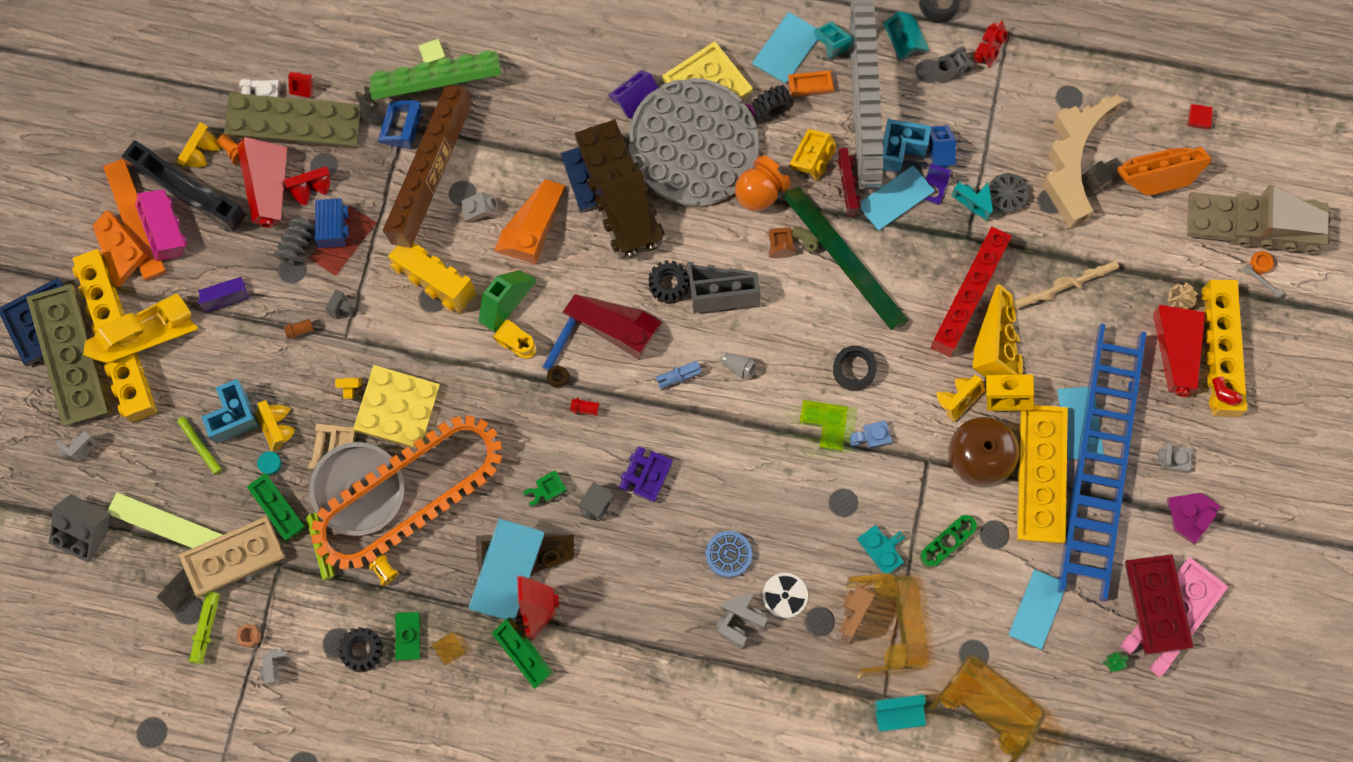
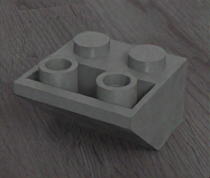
[48,494,111,563]

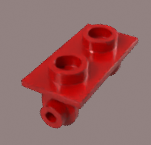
[974,20,1008,68]

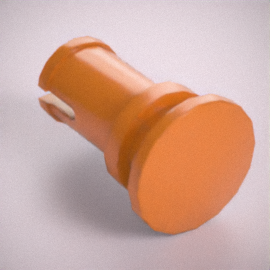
[217,134,240,166]

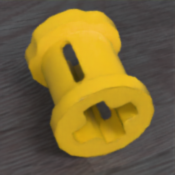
[369,555,399,586]

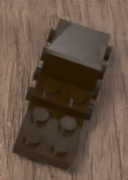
[574,119,665,259]

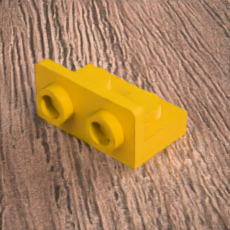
[789,129,837,181]

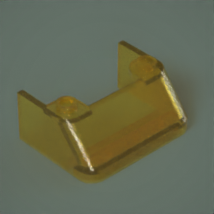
[846,573,929,678]
[929,655,1046,762]

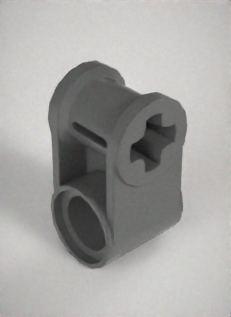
[932,46,976,83]

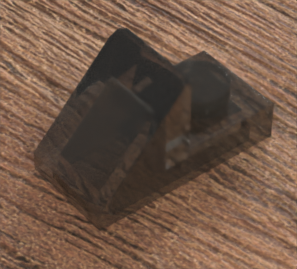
[1081,157,1124,198]

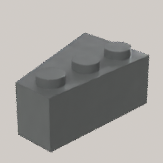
[687,261,760,313]

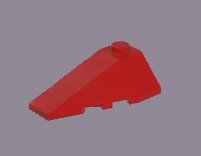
[517,576,560,640]

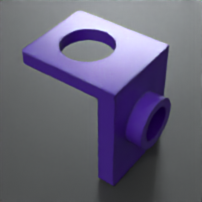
[924,164,952,205]

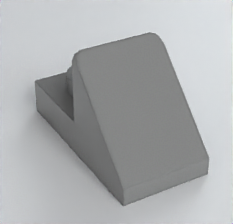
[720,591,768,631]

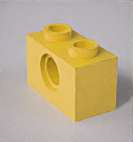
[986,374,1034,411]

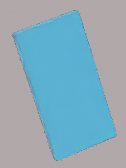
[468,518,545,621]

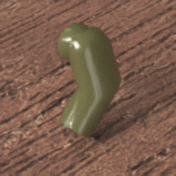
[792,226,819,252]

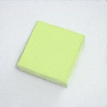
[418,39,445,64]

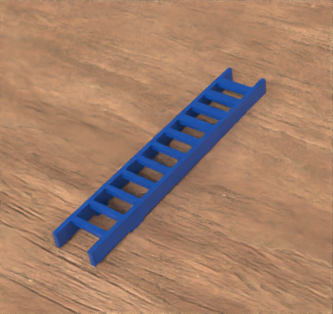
[1057,323,1147,602]

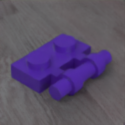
[619,446,673,503]

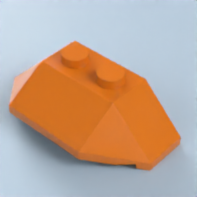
[1117,147,1211,196]

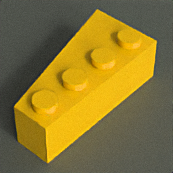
[387,243,476,314]

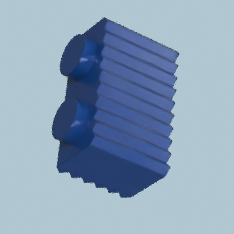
[315,198,349,248]

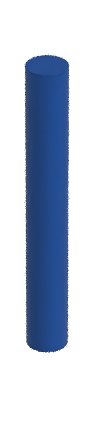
[542,317,577,371]

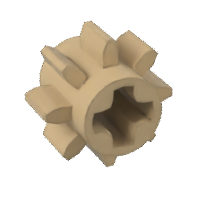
[1167,283,1198,309]

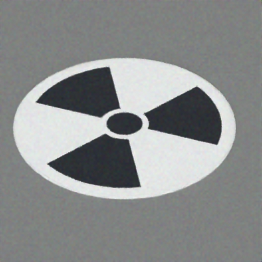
[762,573,808,618]

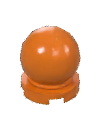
[735,155,791,212]

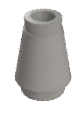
[721,352,756,379]

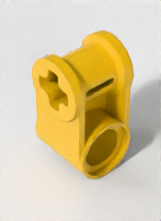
[492,319,537,359]

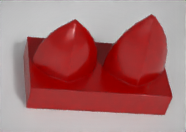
[284,166,331,206]

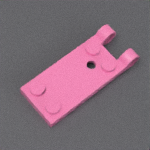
[1120,557,1228,677]

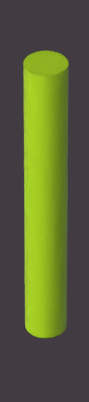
[177,417,222,475]

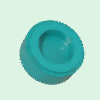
[257,451,282,476]

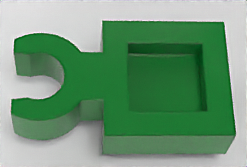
[523,470,567,507]

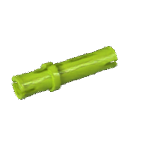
[188,592,221,665]

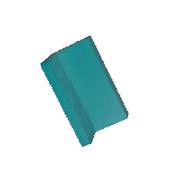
[883,11,929,60]
[874,694,926,732]

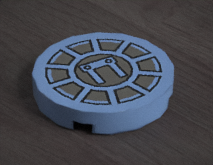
[705,531,752,578]

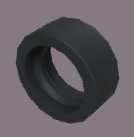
[919,0,961,22]
[833,345,877,391]

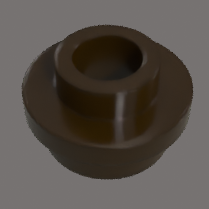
[547,366,569,388]

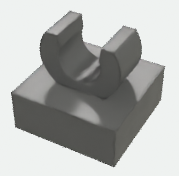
[325,289,354,319]

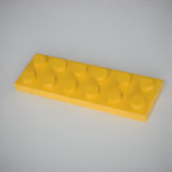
[1017,405,1068,545]

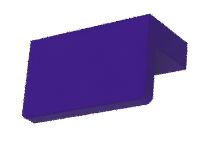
[608,70,659,119]
[198,277,249,313]

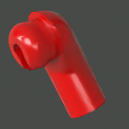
[1212,376,1242,406]

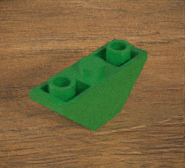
[478,270,537,332]

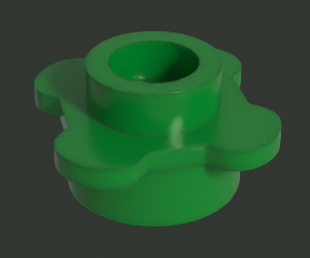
[1102,652,1129,672]

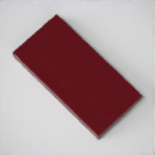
[1124,554,1194,655]

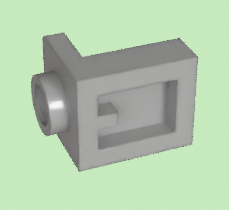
[56,431,98,463]
[1157,442,1192,473]
[716,612,747,650]

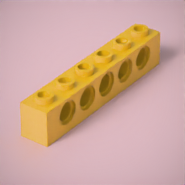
[1201,280,1247,417]

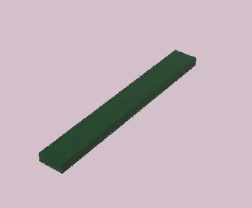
[782,186,909,330]

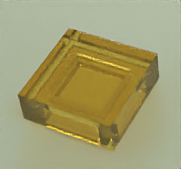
[432,632,465,665]

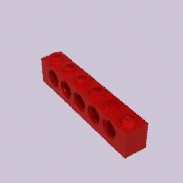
[930,226,1012,358]

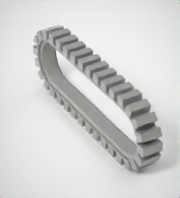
[849,0,883,189]

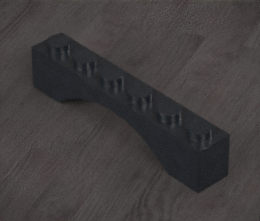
[121,140,246,232]

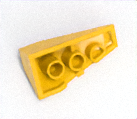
[972,284,1023,378]

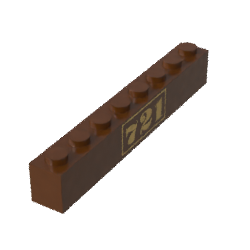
[383,85,473,248]

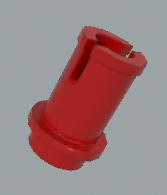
[570,397,600,416]

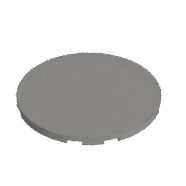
[628,78,759,207]

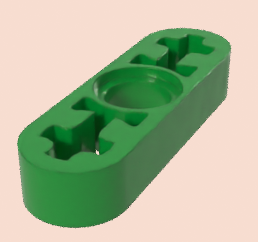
[920,515,977,568]

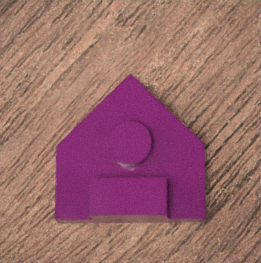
[1167,493,1221,545]

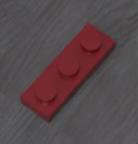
[837,147,861,218]

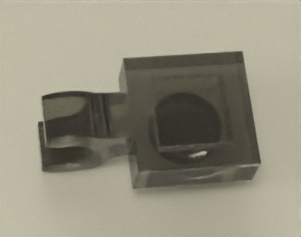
[355,86,383,126]

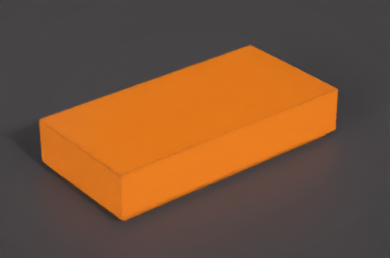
[788,70,834,97]

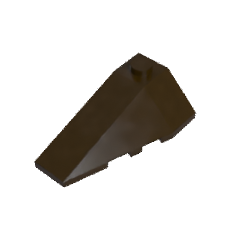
[476,534,574,576]

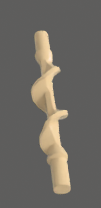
[1014,261,1119,309]

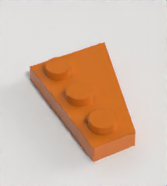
[92,210,148,287]

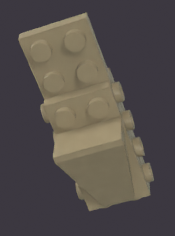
[1187,185,1331,254]

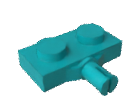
[857,525,906,577]

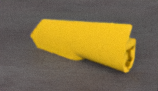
[83,293,198,363]

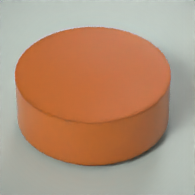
[1249,251,1274,275]

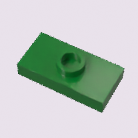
[395,612,421,661]

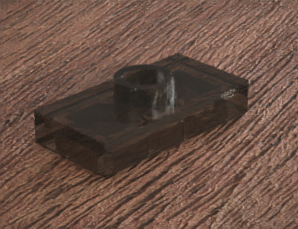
[156,568,194,613]

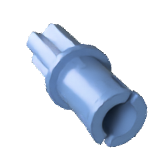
[655,361,701,390]

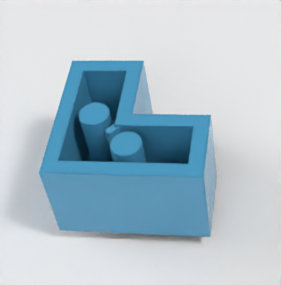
[882,119,931,173]
[202,379,259,444]

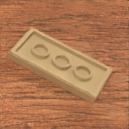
[178,516,286,598]

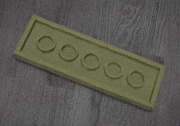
[224,93,361,148]
[26,284,110,427]

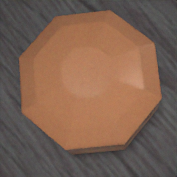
[236,624,262,648]

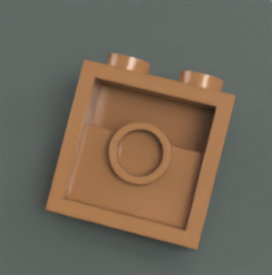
[839,583,875,644]

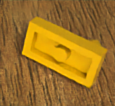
[177,122,221,167]
[936,374,985,422]
[254,400,295,452]

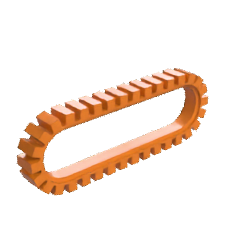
[311,416,502,569]

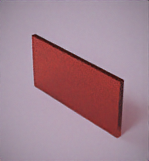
[309,206,376,276]

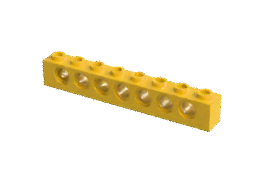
[72,249,158,423]

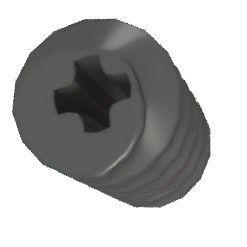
[273,215,315,265]

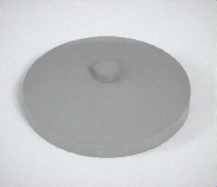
[309,442,404,536]

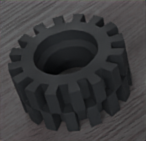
[751,85,794,123]
[648,260,689,304]
[338,627,384,672]

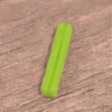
[306,513,335,580]

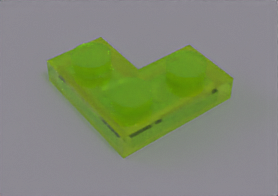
[799,400,848,453]

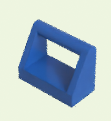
[378,100,423,150]

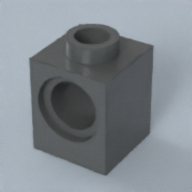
[578,482,614,522]

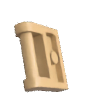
[308,424,356,471]

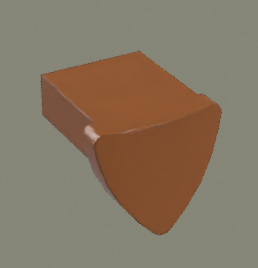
[768,227,796,258]

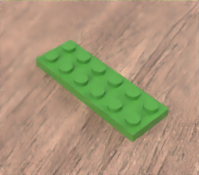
[370,50,501,100]

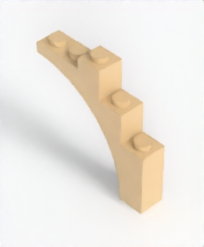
[1042,95,1123,229]

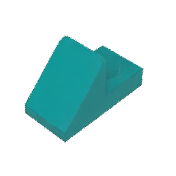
[814,21,852,59]
[951,181,993,222]

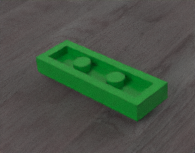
[247,473,306,542]
[491,617,554,689]

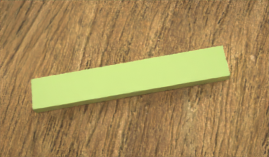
[107,493,222,548]

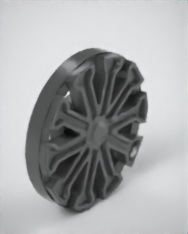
[989,173,1029,213]

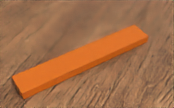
[103,159,167,281]

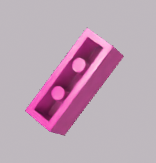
[135,189,187,261]

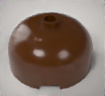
[948,417,1019,488]

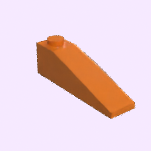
[494,179,566,265]

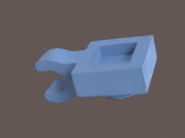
[849,421,892,449]

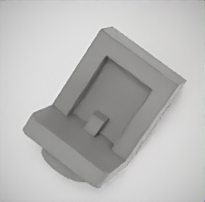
[462,192,499,223]
[260,648,291,686]

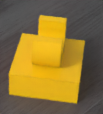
[335,377,363,399]

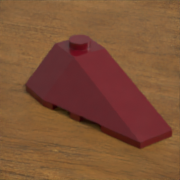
[563,294,663,360]

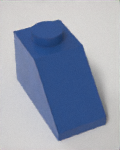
[928,125,956,168]

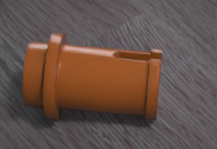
[284,318,314,340]

